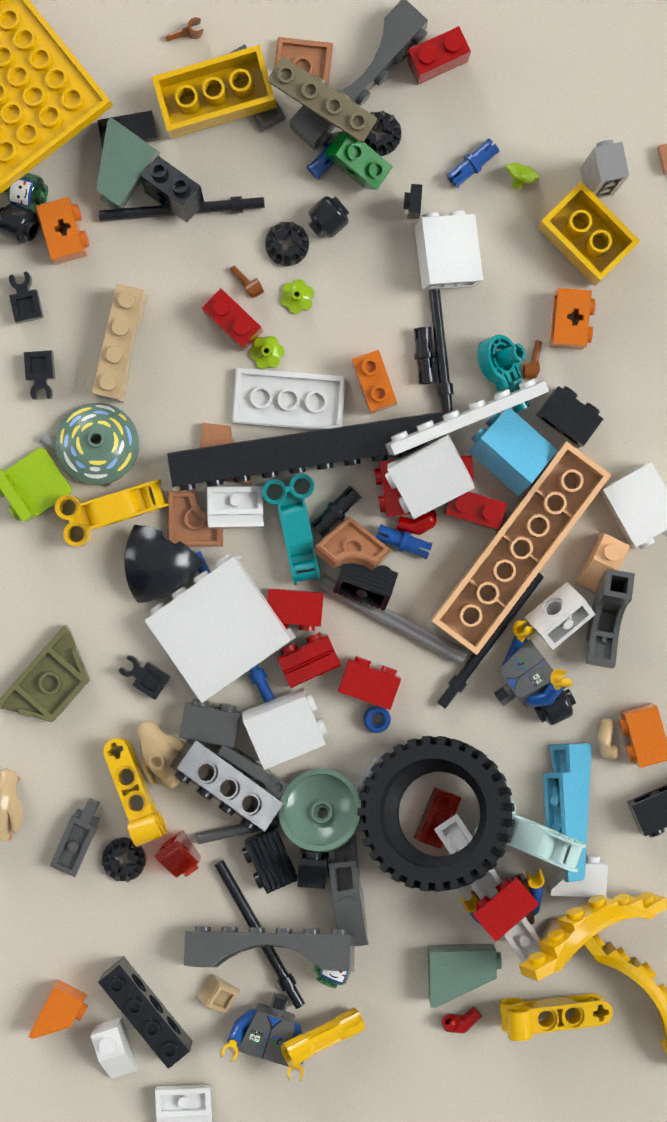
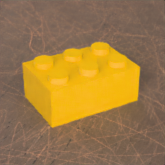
[537,181,640,286]

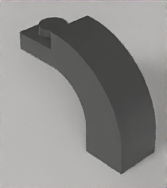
[586,569,635,669]

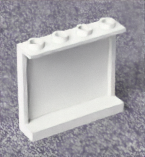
[145,555,296,703]

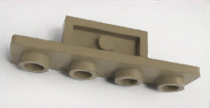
[268,57,377,143]

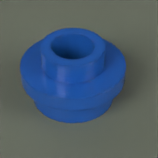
[363,705,391,733]

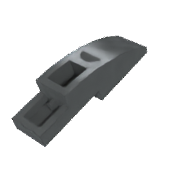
[328,833,369,946]

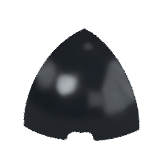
[124,525,203,603]

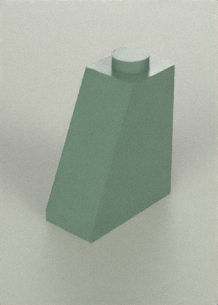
[96,117,160,209]
[428,944,502,1008]

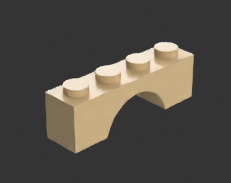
[92,284,148,403]

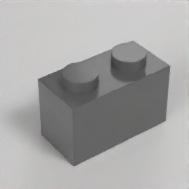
[179,699,241,747]

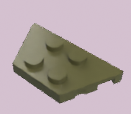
[0,625,90,722]

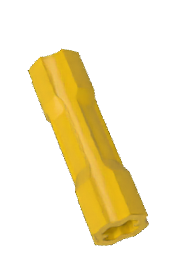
[281,1007,365,1068]

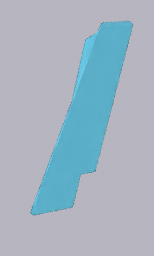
[543,743,592,882]

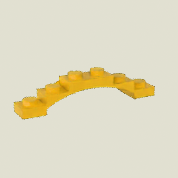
[519,892,667,981]
[584,934,667,1053]

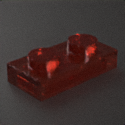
[413,787,462,849]

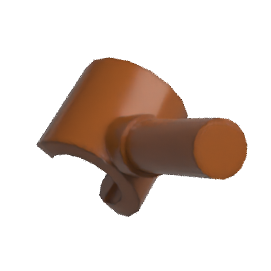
[165,17,204,42]
[230,265,264,298]
[523,340,542,379]

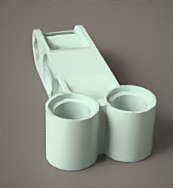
[474,800,587,872]

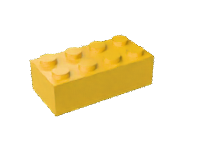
[152,44,277,139]

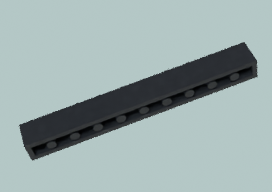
[167,412,445,491]

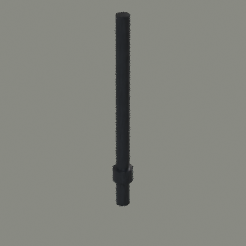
[99,196,265,222]
[429,289,454,414]
[437,573,544,709]
[214,860,305,1009]

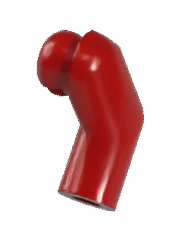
[396,510,437,535]
[441,1006,483,1034]

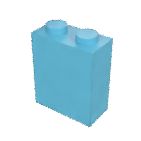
[468,408,558,496]

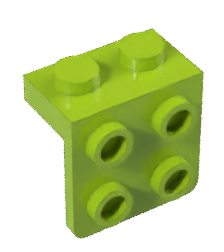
[0,448,72,522]

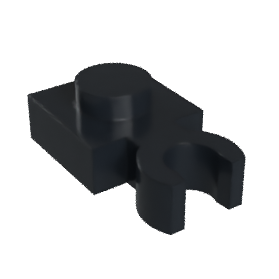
[403,184,423,219]
[9,271,44,324]
[24,350,55,400]
[118,655,171,700]

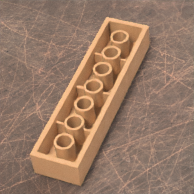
[430,441,611,655]

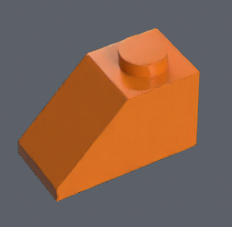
[28,980,88,1039]

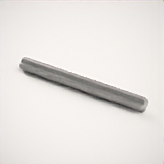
[318,575,467,664]

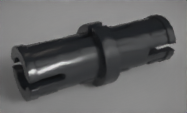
[414,327,436,384]
[311,485,362,536]

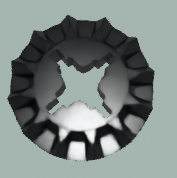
[364,110,402,156]
[265,221,309,266]
[101,837,146,882]

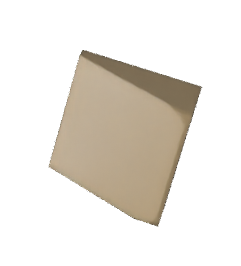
[198,974,240,1014]

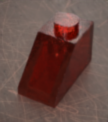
[154,830,201,878]

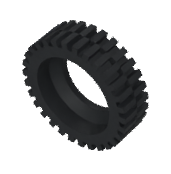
[357,736,515,892]

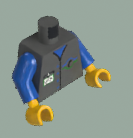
[494,620,572,708]
[219,993,304,1082]

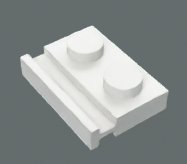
[206,486,264,528]
[155,1084,213,1122]

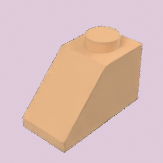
[576,534,630,593]

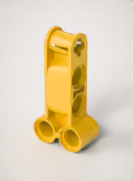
[55,479,169,547]
[103,738,168,847]
[499,993,613,1041]

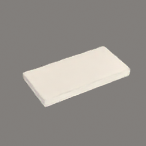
[232,368,346,430]

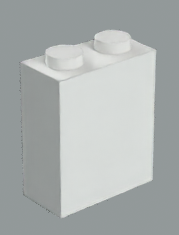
[414,211,483,290]
[385,434,475,519]
[599,462,667,550]
[242,687,328,770]

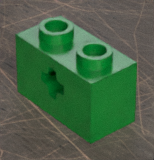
[324,132,393,190]

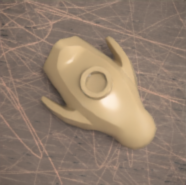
[137,720,185,789]
[0,768,24,841]

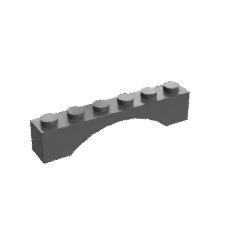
[289,0,428,150]
[184,926,355,972]

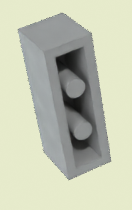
[580,140,629,198]

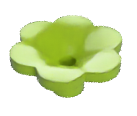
[505,162,539,189]
[280,279,314,314]
[250,336,285,369]

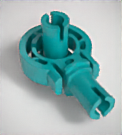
[477,334,530,413]

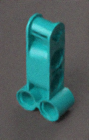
[262,474,321,585]

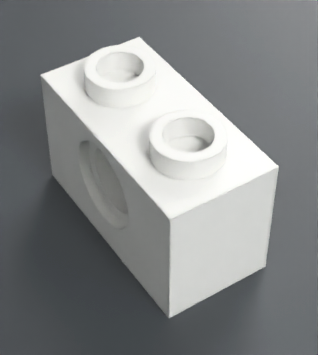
[525,582,596,650]

